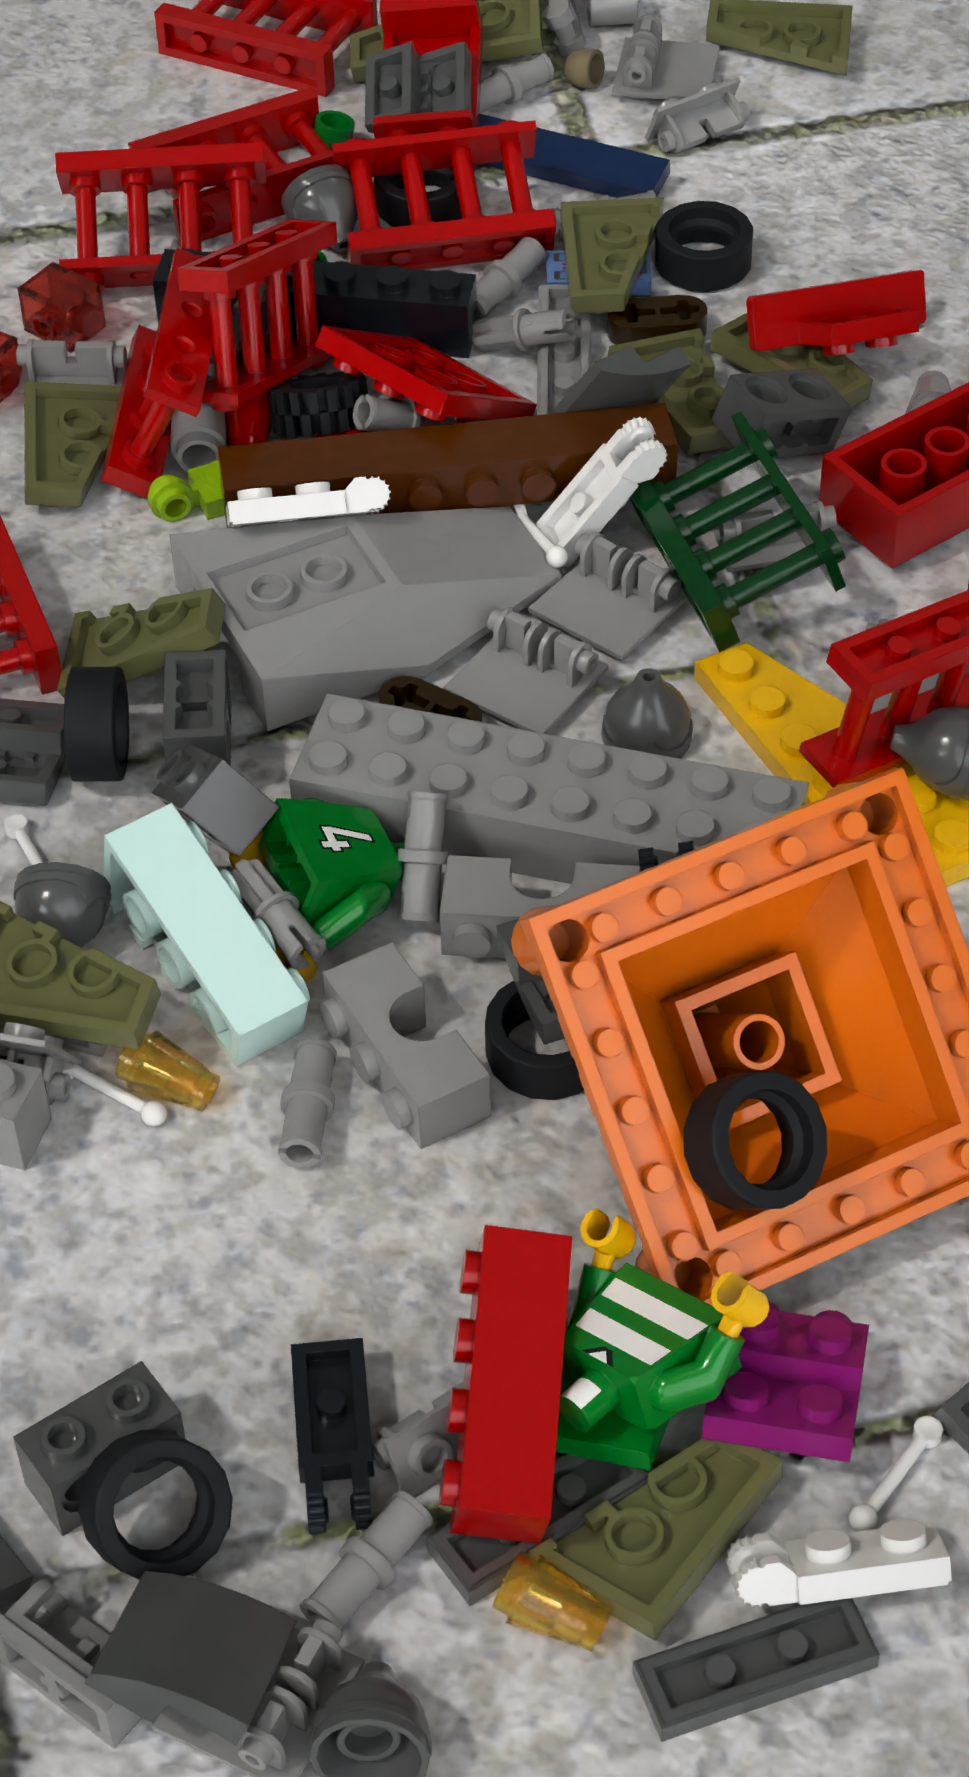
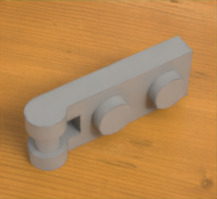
[541,0,586,57]

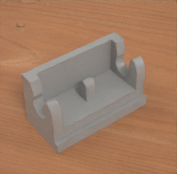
[0,1578,142,1749]

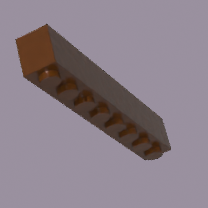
[218,403,678,528]

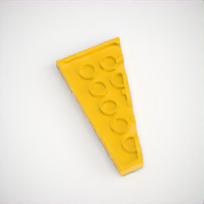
[694,642,969,887]

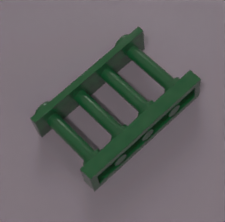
[629,411,846,652]

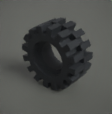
[267,372,368,438]

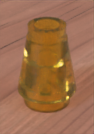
[115,1030,220,1112]
[492,1552,613,1652]

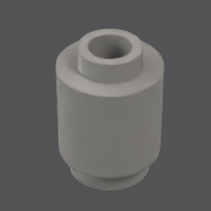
[171,402,226,471]

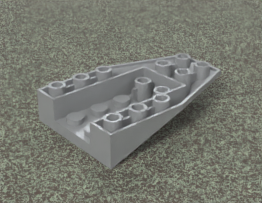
[169,506,561,731]

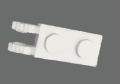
[536,416,668,569]
[226,476,391,528]
[725,1519,952,1607]

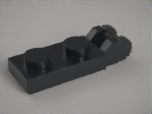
[291,1338,374,1534]

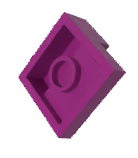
[701,1301,869,1463]

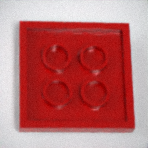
[315,325,537,423]

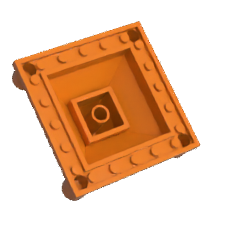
[511,768,969,1306]

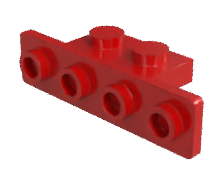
[746,270,927,355]

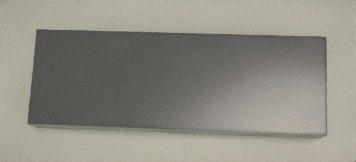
[427,1454,649,1606]
[633,1598,880,1742]

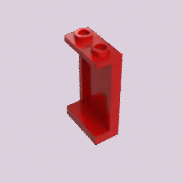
[372,0,483,139]

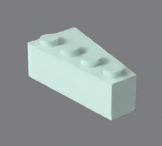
[103,803,310,1067]

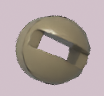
[564,48,605,89]

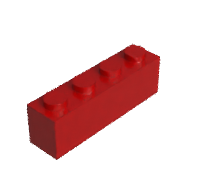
[439,1225,572,1544]

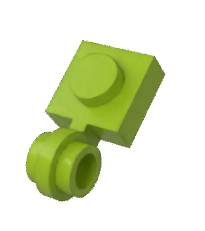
[147,460,225,522]

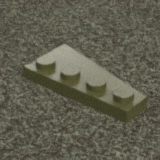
[350,0,544,83]

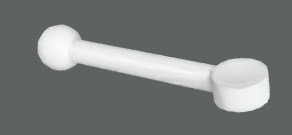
[510,504,568,568]
[3,813,44,866]
[62,1052,167,1127]
[849,1416,943,1531]

